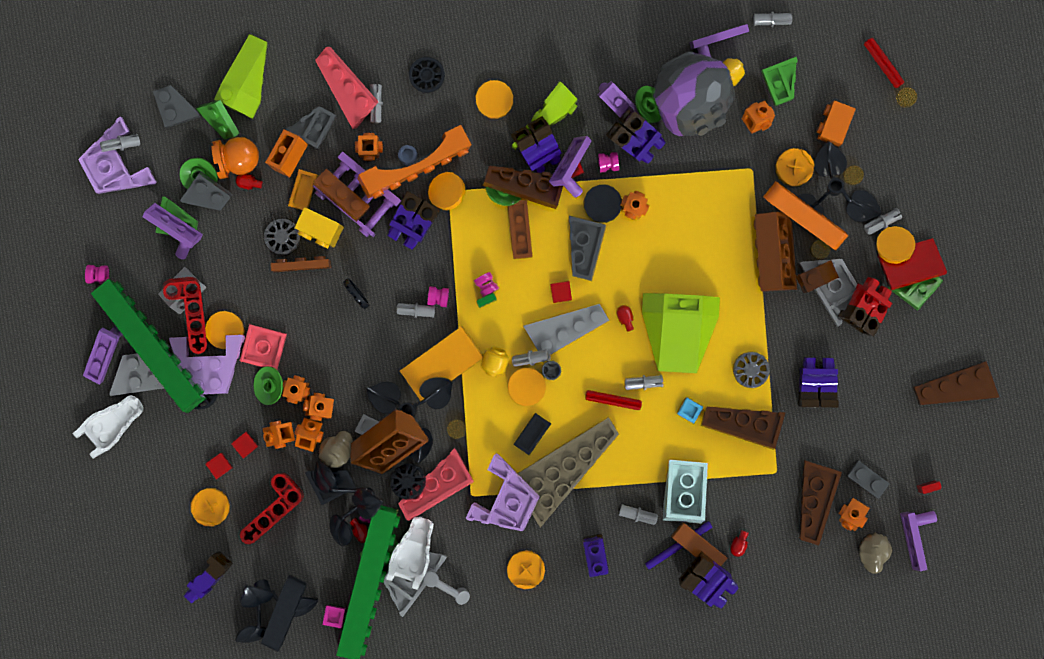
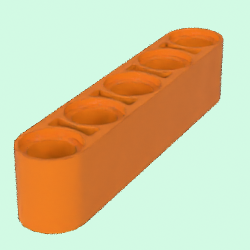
[763,181,849,250]

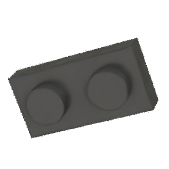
[846,460,890,499]

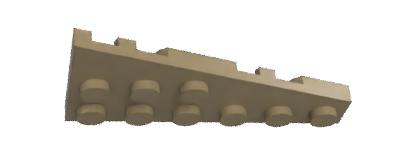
[517,417,619,528]

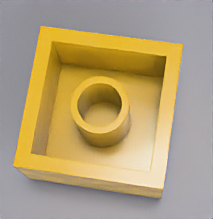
[295,207,344,249]

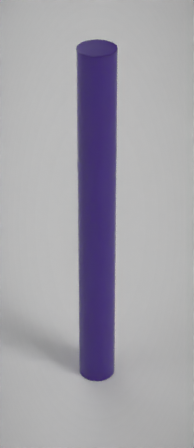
[645,521,713,570]

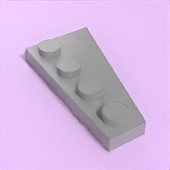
[524,304,609,355]

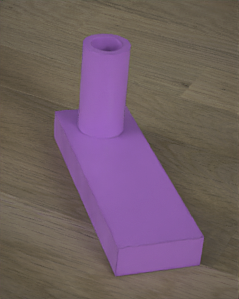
[690,24,749,57]
[597,81,649,123]
[549,136,591,198]
[143,203,203,259]
[83,326,123,385]
[900,511,937,571]

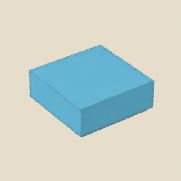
[677,397,703,424]

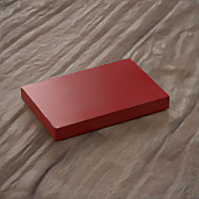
[878,238,947,290]

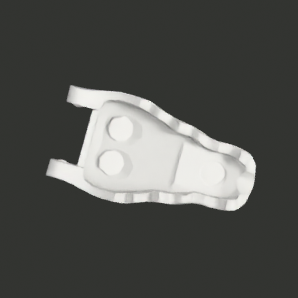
[72,395,143,459]
[386,517,434,590]

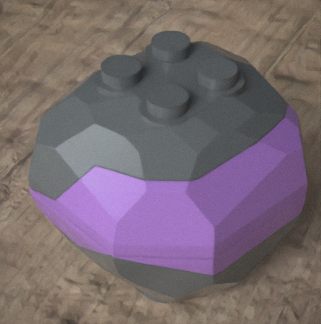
[653,51,735,136]

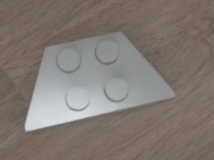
[799,259,857,327]
[110,354,164,396]
[384,552,447,617]

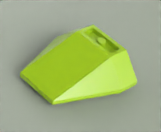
[642,293,720,373]

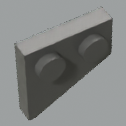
[153,85,201,128]
[286,106,337,149]
[180,172,233,211]

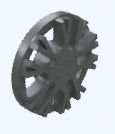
[264,219,300,255]
[733,352,770,388]

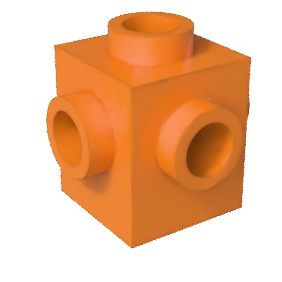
[742,101,775,134]
[355,133,383,161]
[620,191,650,220]
[282,375,310,404]
[303,393,334,421]
[294,418,324,452]
[262,420,295,449]
[839,498,870,531]

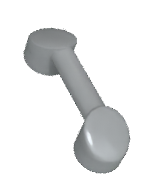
[423,569,470,605]

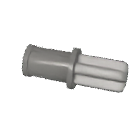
[753,12,792,27]
[370,84,383,123]
[100,134,140,152]
[864,208,902,235]
[397,303,435,318]
[512,349,551,367]
[624,375,663,390]
[619,504,658,525]

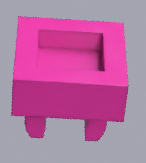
[323,605,346,628]

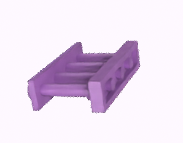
[313,151,402,237]

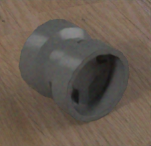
[542,361,561,380]

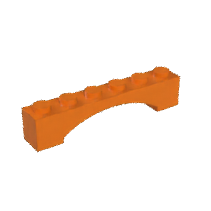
[357,125,472,199]

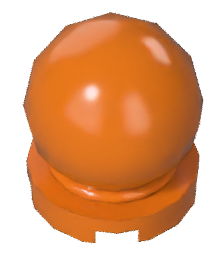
[211,137,259,179]

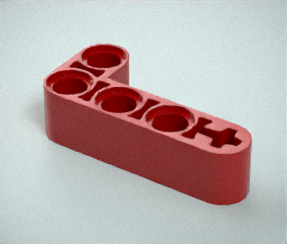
[162,277,207,354]
[240,473,304,544]

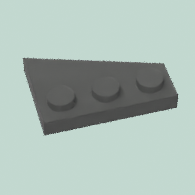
[569,216,606,281]

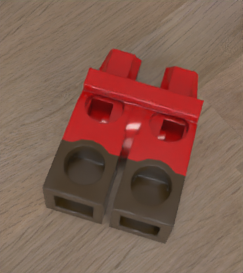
[838,277,892,337]

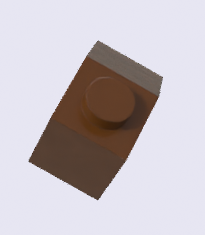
[796,260,839,293]

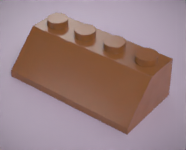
[754,212,797,291]
[351,410,428,474]

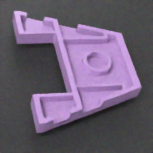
[78,117,157,194]
[169,335,245,394]
[466,453,540,531]

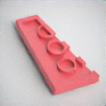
[315,46,379,129]
[398,448,474,521]

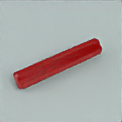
[864,38,904,88]
[585,390,642,411]

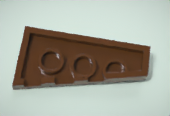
[483,166,563,209]
[913,361,1000,405]
[700,407,786,450]
[799,460,842,546]

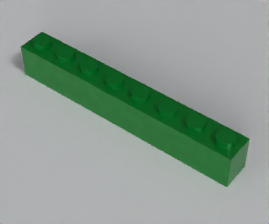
[91,279,206,413]
[336,505,401,659]

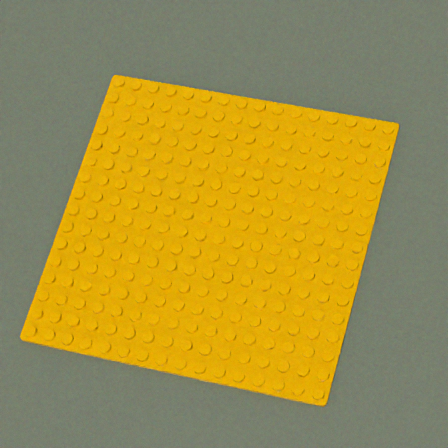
[450,168,777,496]

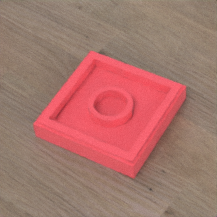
[240,324,287,370]

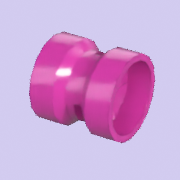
[598,152,619,173]
[85,265,109,284]
[474,272,499,297]
[427,286,449,307]

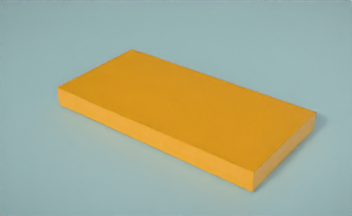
[400,326,483,401]

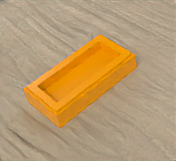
[288,169,318,210]

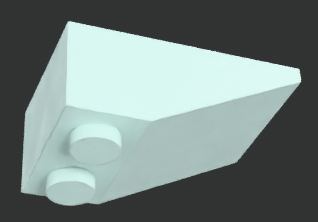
[663,460,708,524]

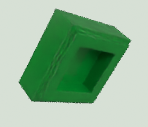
[476,293,497,308]

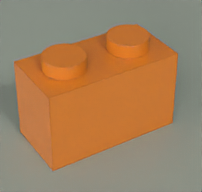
[816,100,856,147]
[265,130,308,177]

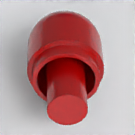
[235,174,263,190]
[616,305,634,332]
[350,518,368,543]
[730,530,749,557]

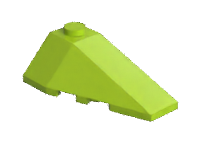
[214,34,267,119]
[512,82,578,150]

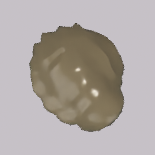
[319,431,353,468]
[859,532,892,573]

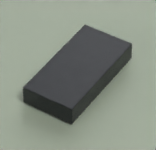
[514,413,551,455]

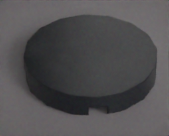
[584,185,622,223]

